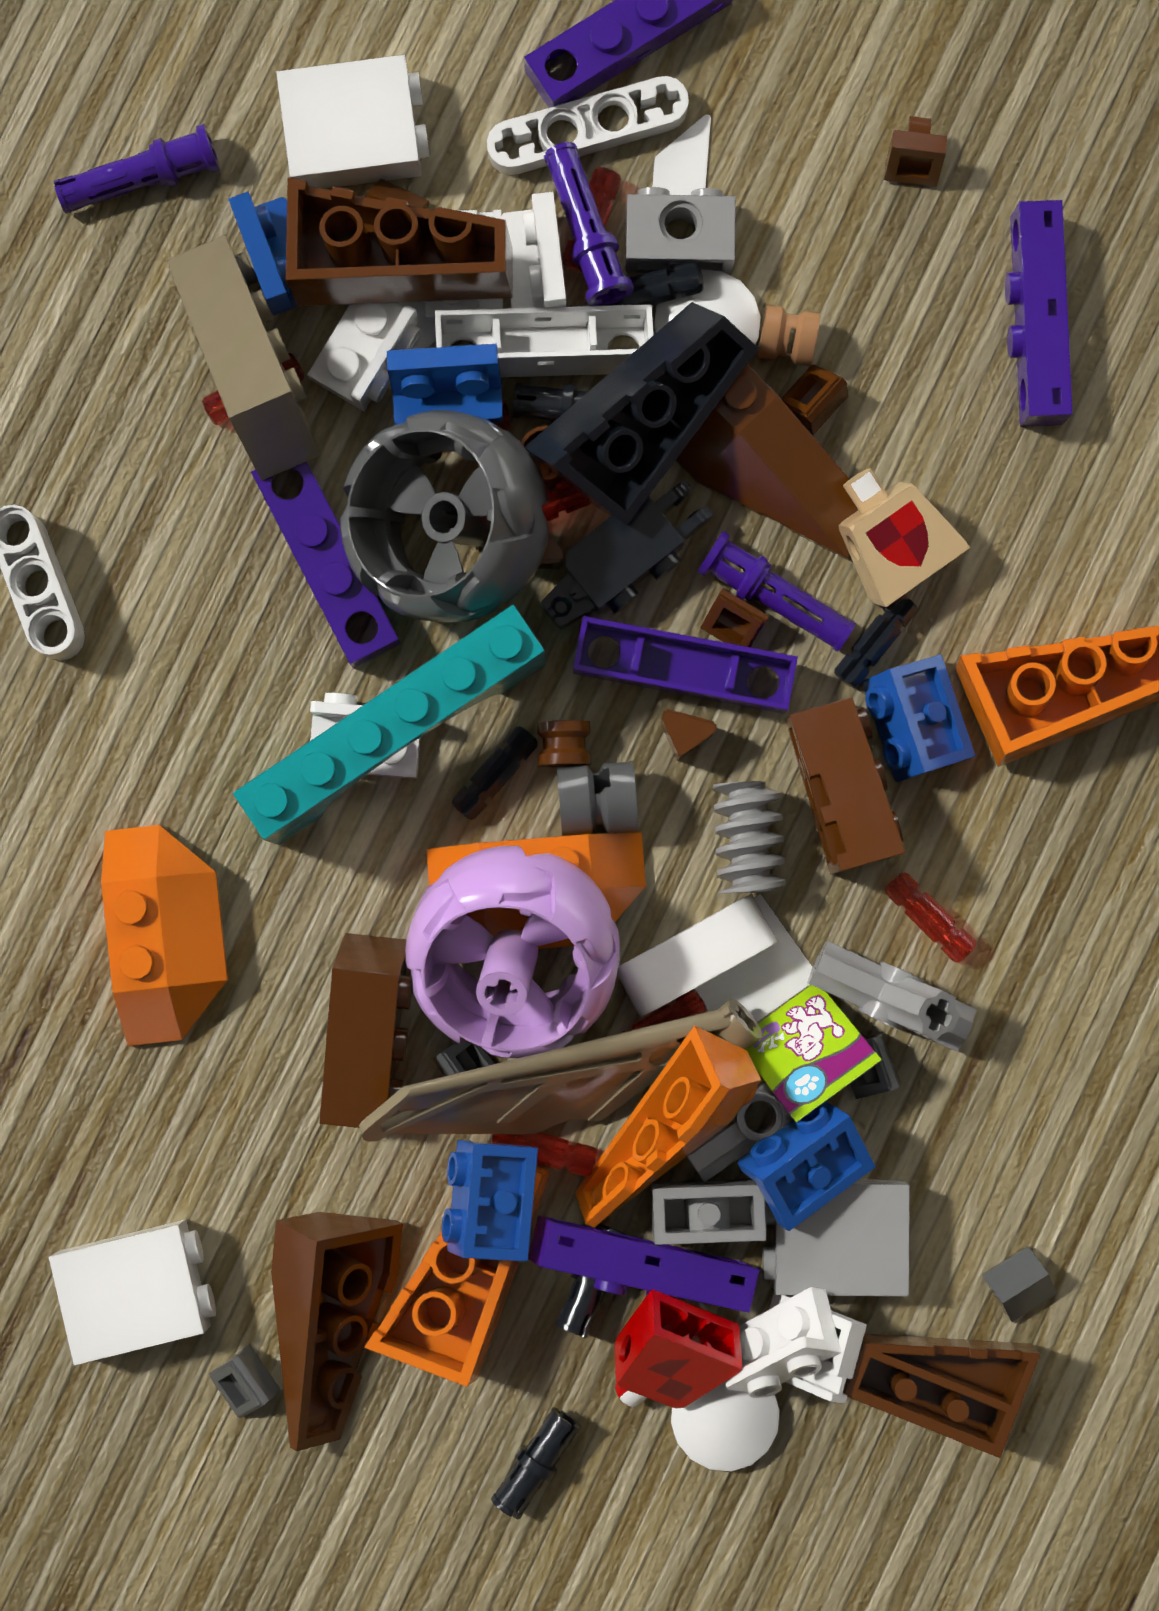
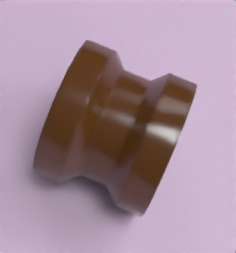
[537,720,591,768]

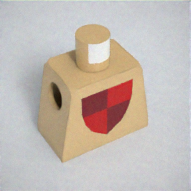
[838,468,970,607]

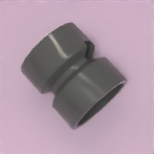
[557,761,639,836]

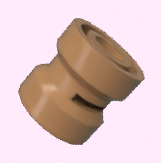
[758,304,820,367]

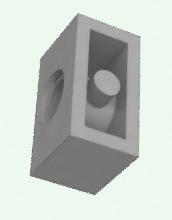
[625,187,736,274]
[651,1179,766,1245]

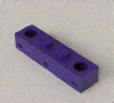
[524,0,732,108]
[1005,200,1073,427]
[251,461,401,669]
[573,616,798,714]
[528,1215,760,1313]

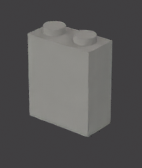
[762,1179,910,1296]

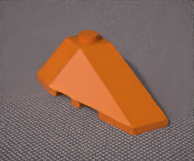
[575,1025,761,1228]

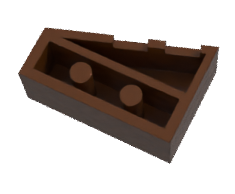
[785,697,906,874]
[319,933,412,1128]
[843,1333,1041,1458]

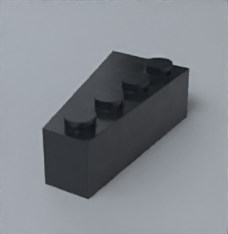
[525,302,759,526]

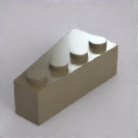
[166,235,321,481]

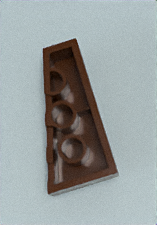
[286,177,513,306]

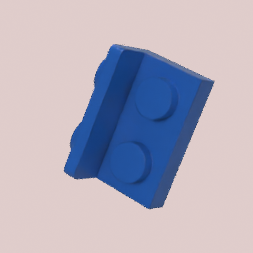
[228,191,298,316]
[387,343,503,425]
[863,654,976,782]
[737,1101,876,1231]
[442,1140,538,1261]

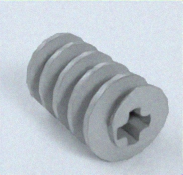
[713,781,786,894]

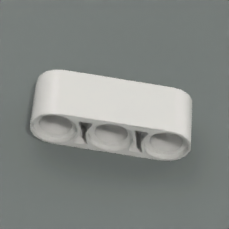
[0,505,85,661]
[617,894,778,1017]

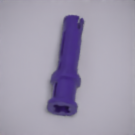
[54,124,220,214]
[544,142,634,306]
[697,531,856,652]

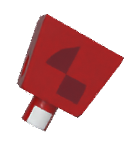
[615,1289,743,1409]

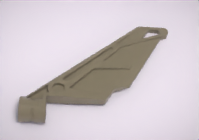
[359,999,763,1142]

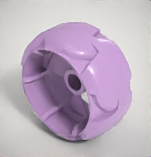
[405,846,620,1059]

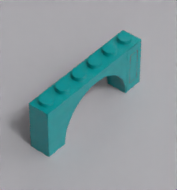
[232,604,546,845]

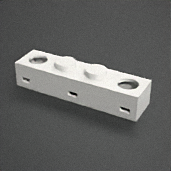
[435,304,654,377]

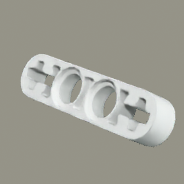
[487,76,689,175]

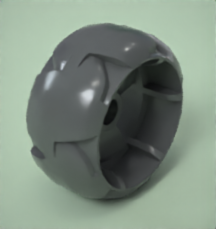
[340,410,549,623]

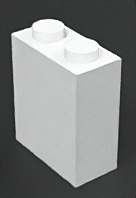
[276,55,430,189]
[49,1219,216,1365]

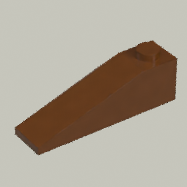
[675,364,858,560]
[271,1212,403,1451]

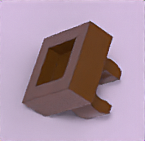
[884,116,947,187]

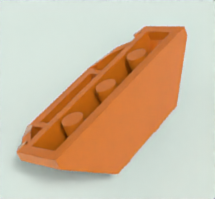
[101,825,228,1046]
[426,832,646,949]

